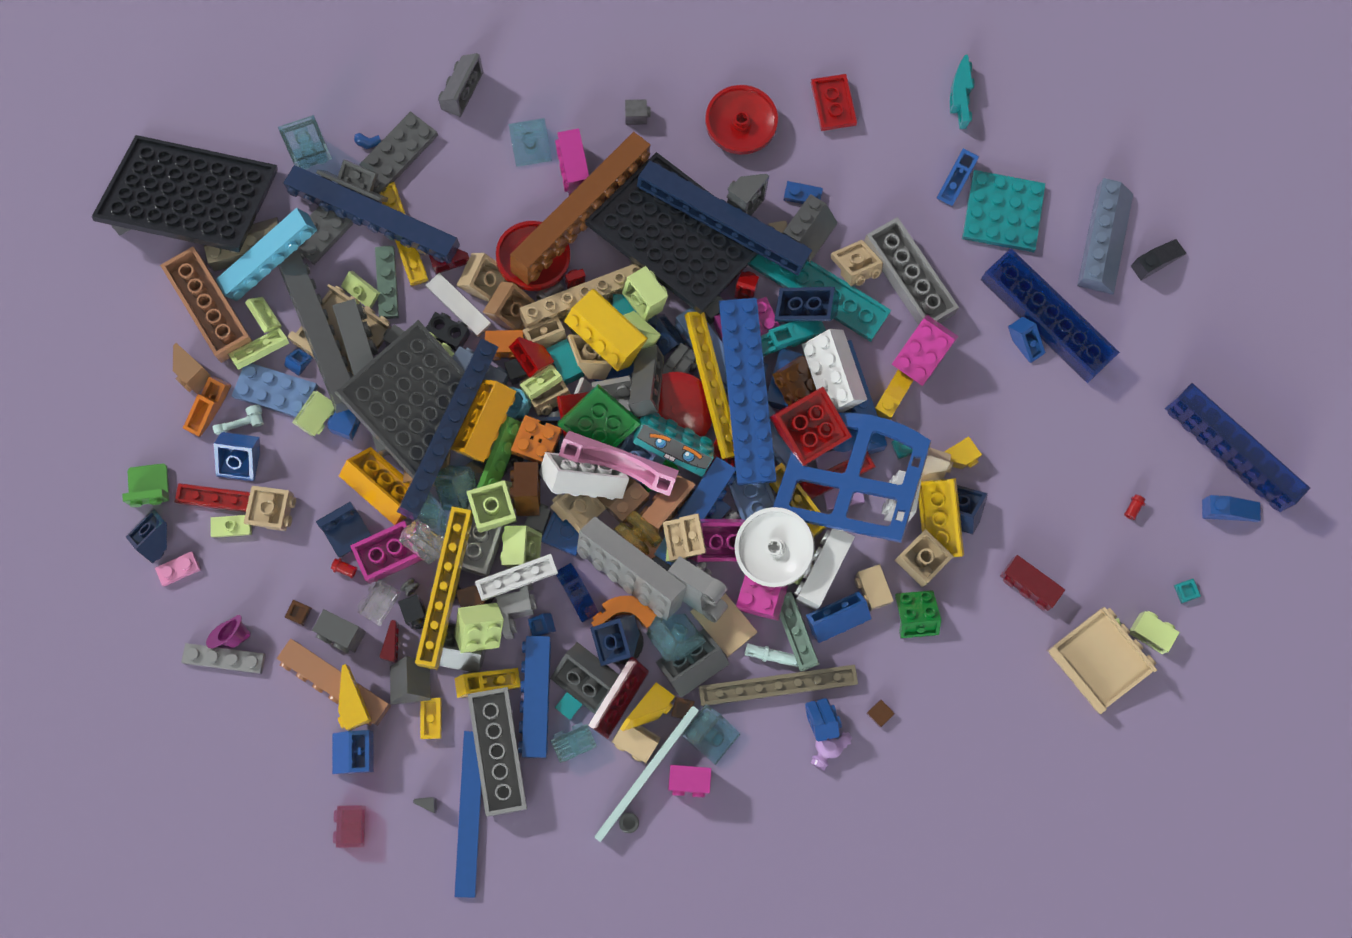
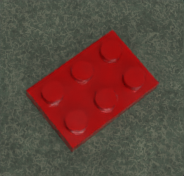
[810,74,857,131]

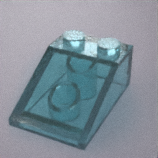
[278,115,332,170]

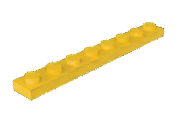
[684,312,734,460]

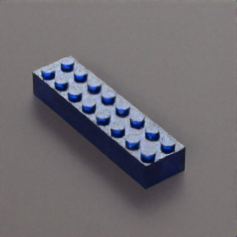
[981,248,1120,383]
[1164,383,1310,512]

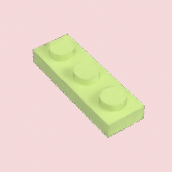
[228,328,289,370]

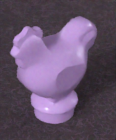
[811,732,852,771]

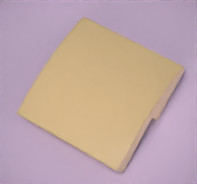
[663,514,706,561]

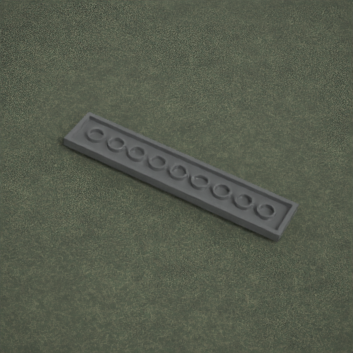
[298,111,438,265]

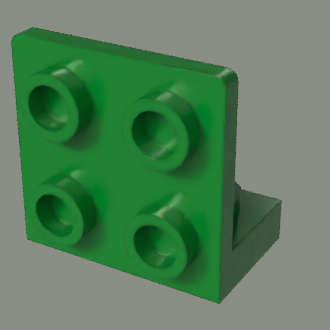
[895,590,941,638]

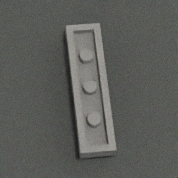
[181,643,265,674]

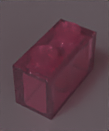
[333,805,366,848]

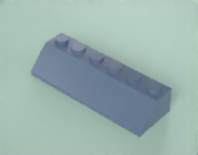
[1077,178,1133,295]

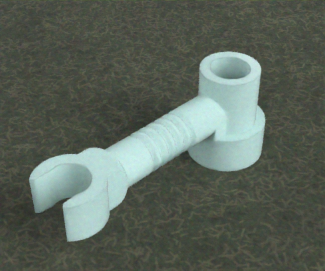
[212,405,264,435]

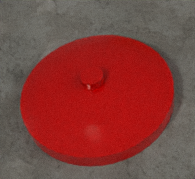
[705,85,778,155]
[496,221,571,291]
[639,372,712,437]

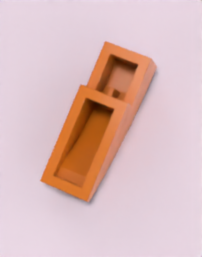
[183,377,232,437]

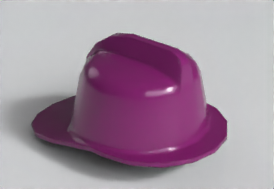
[206,615,251,649]

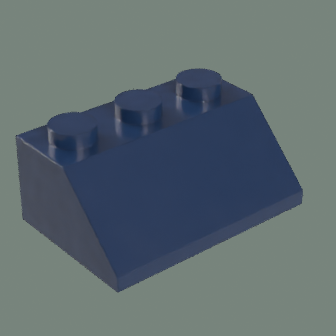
[774,287,839,322]

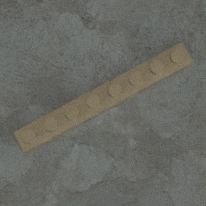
[698,665,858,707]

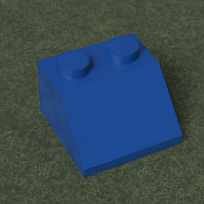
[214,432,260,481]

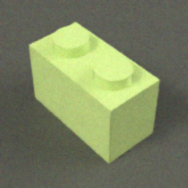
[292,391,335,436]
[1129,611,1180,654]

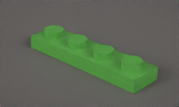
[477,416,522,488]

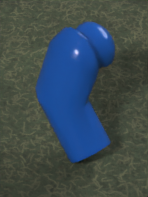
[354,133,381,149]

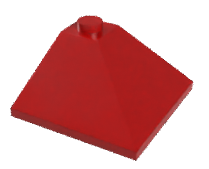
[770,387,852,466]

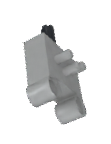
[652,556,728,623]

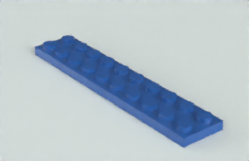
[719,298,776,485]

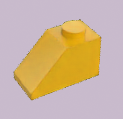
[945,436,982,469]

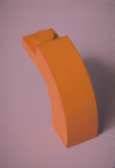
[591,595,662,630]

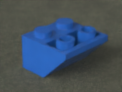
[332,730,374,774]

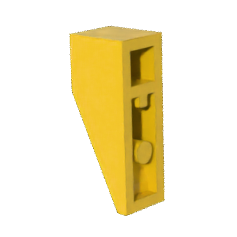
[875,369,913,420]
[338,664,372,731]
[454,668,521,698]
[620,682,675,731]

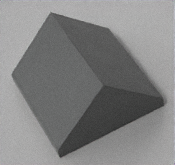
[390,656,431,705]

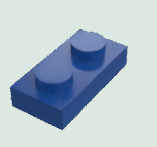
[783,181,823,204]

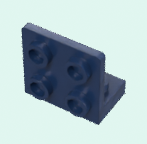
[647,314,686,357]
[316,502,372,558]

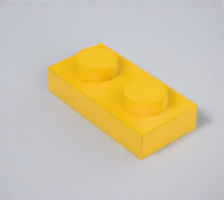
[420,698,442,739]

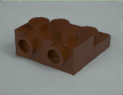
[772,356,816,405]

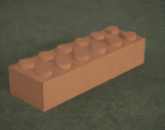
[160,246,253,363]

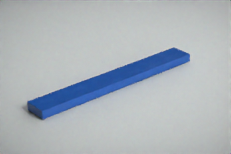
[454,731,481,898]

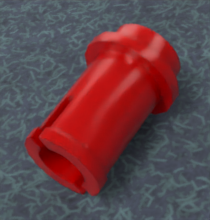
[1124,494,1146,520]
[331,558,357,578]

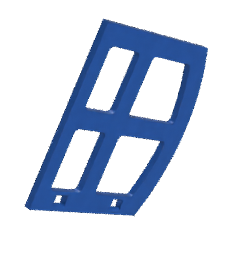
[773,412,931,543]

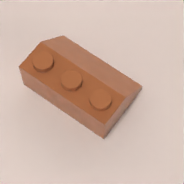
[640,475,696,536]

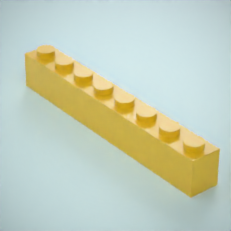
[415,507,474,670]

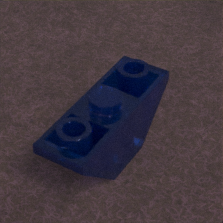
[555,563,599,623]

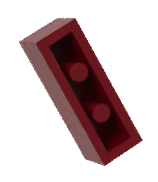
[1000,555,1066,611]

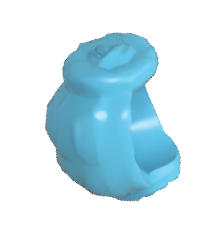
[506,387,531,420]

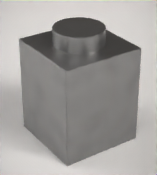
[625,99,651,125]

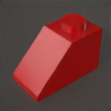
[734,271,759,299]
[509,337,554,378]

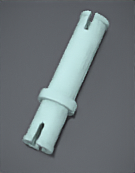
[745,643,799,668]

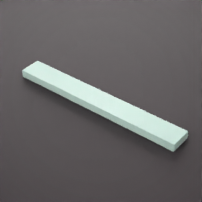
[595,706,699,842]

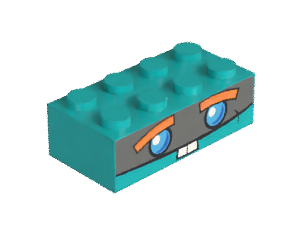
[633,413,714,477]

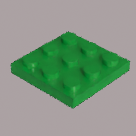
[558,384,641,447]

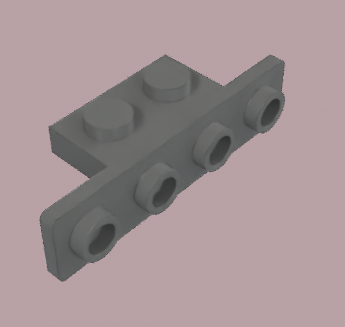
[316,159,388,203]

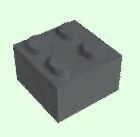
[312,609,366,654]

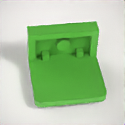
[122,463,169,507]

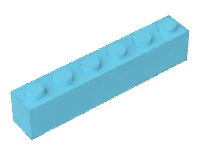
[216,208,317,301]

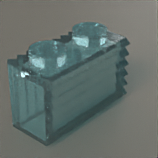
[550,722,597,763]

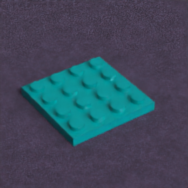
[962,170,1046,253]

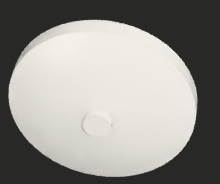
[735,507,815,587]

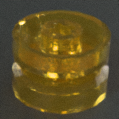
[613,510,662,555]

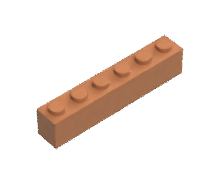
[276,638,392,726]

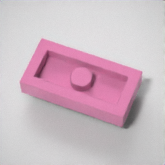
[155,551,201,587]

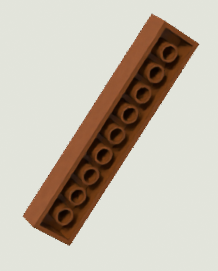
[510,131,651,285]

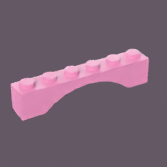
[559,431,679,496]

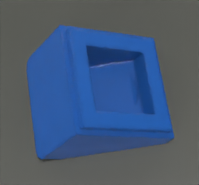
[284,348,313,376]
[528,613,556,636]

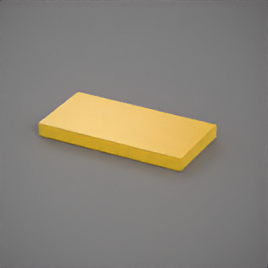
[918,478,964,557]

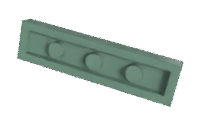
[375,246,399,319]
[779,591,820,672]

